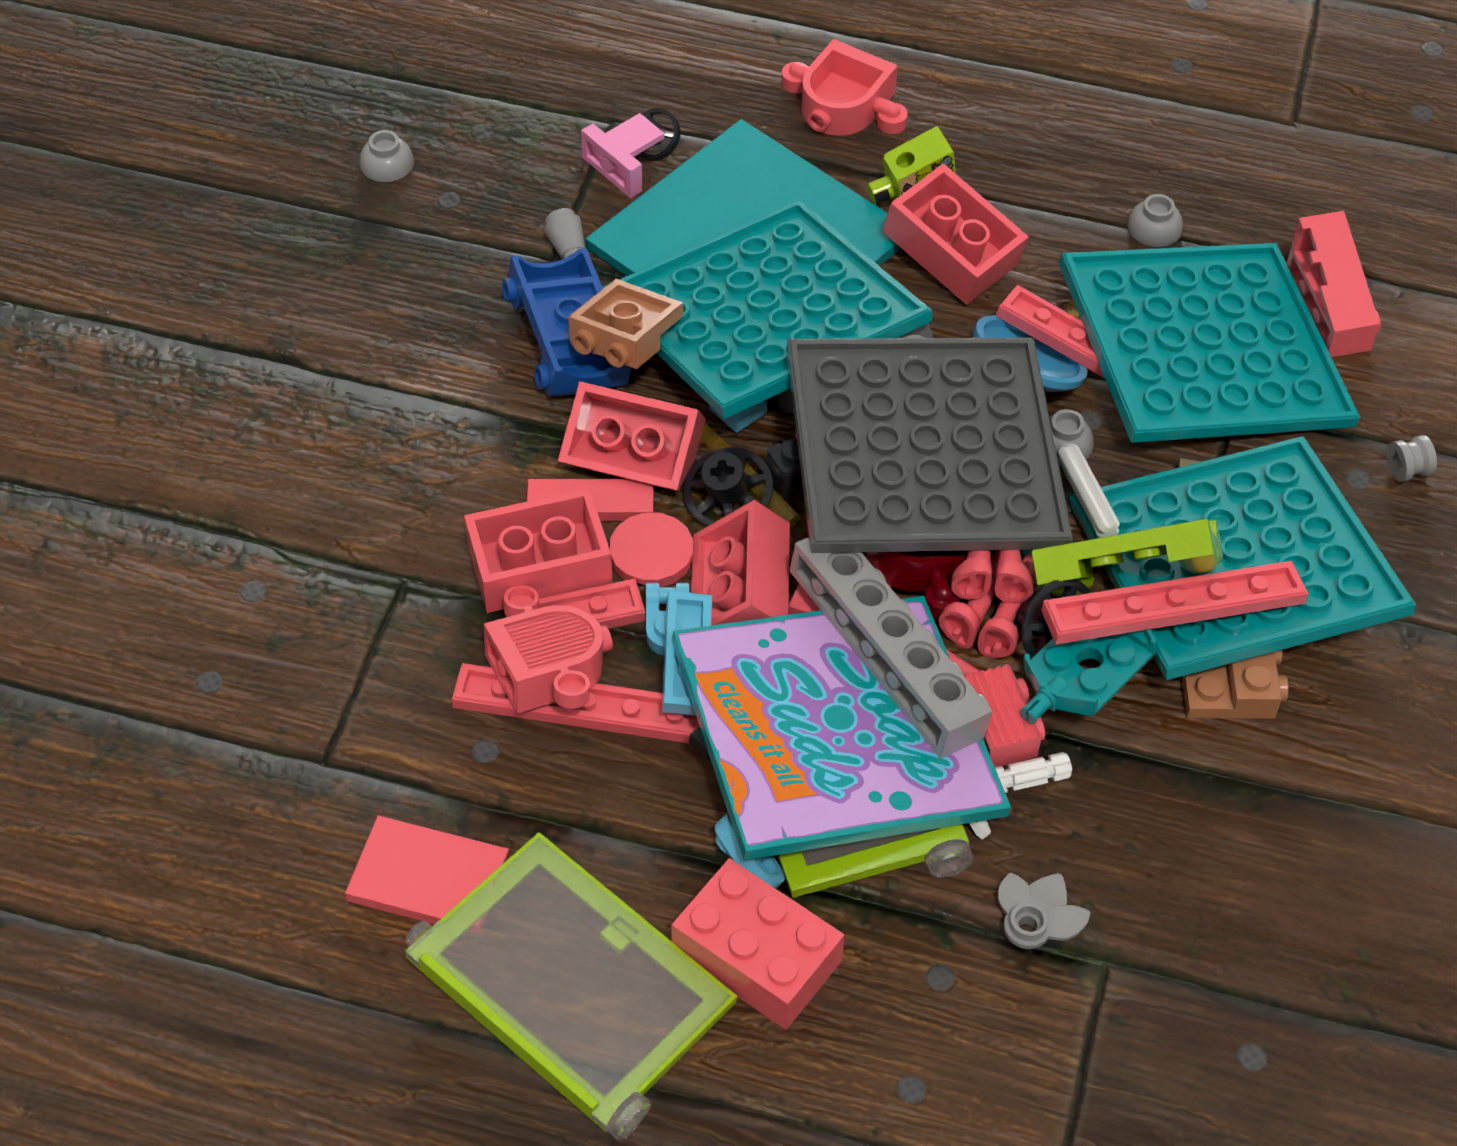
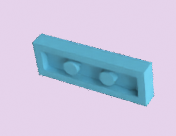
[662,591,712,715]

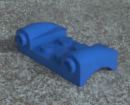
[502,248,632,396]

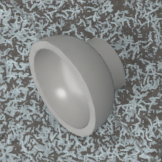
[359,130,414,182]
[1127,194,1183,247]
[1049,409,1094,465]

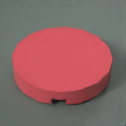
[610,512,693,587]

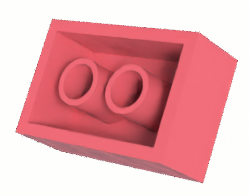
[882,163,1029,305]
[464,488,612,613]
[671,858,845,1030]

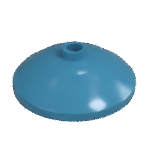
[973,315,1088,392]

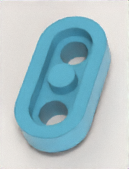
[715,812,785,889]

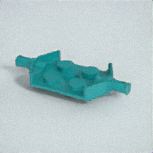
[1020,629,1157,724]

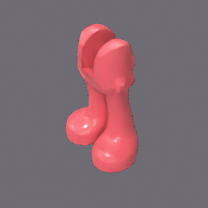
[938,550,1038,658]
[951,550,1034,603]

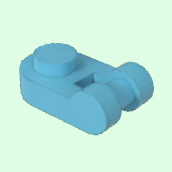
[646,583,689,655]

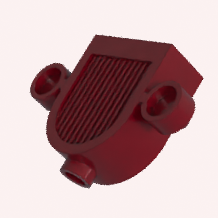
[862,551,969,620]

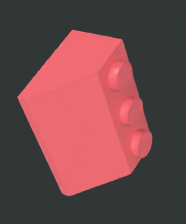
[558,381,706,491]
[691,500,790,625]

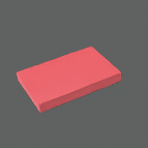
[345,816,510,936]

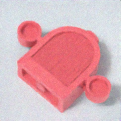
[781,39,907,136]
[484,585,613,713]

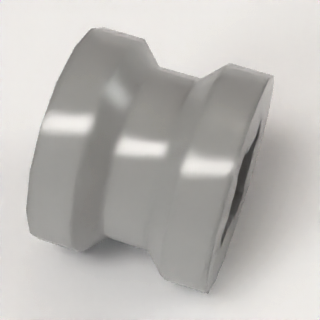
[1387,435,1437,482]

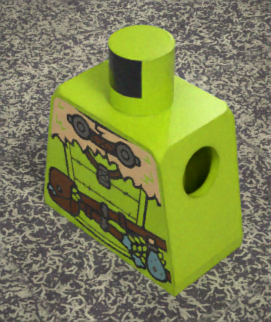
[867,126,956,205]

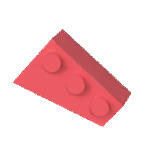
[1287,211,1381,357]

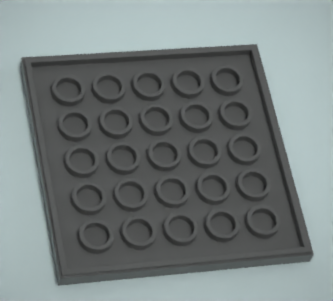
[786,338,1073,553]

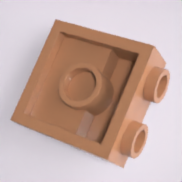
[568,279,683,369]
[1181,650,1288,719]

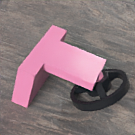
[581,108,681,198]

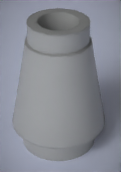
[544,208,585,259]

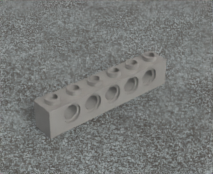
[789,537,993,759]

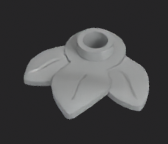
[998,873,1090,949]

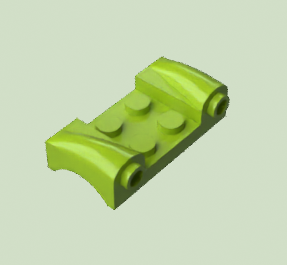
[1032,519,1223,598]

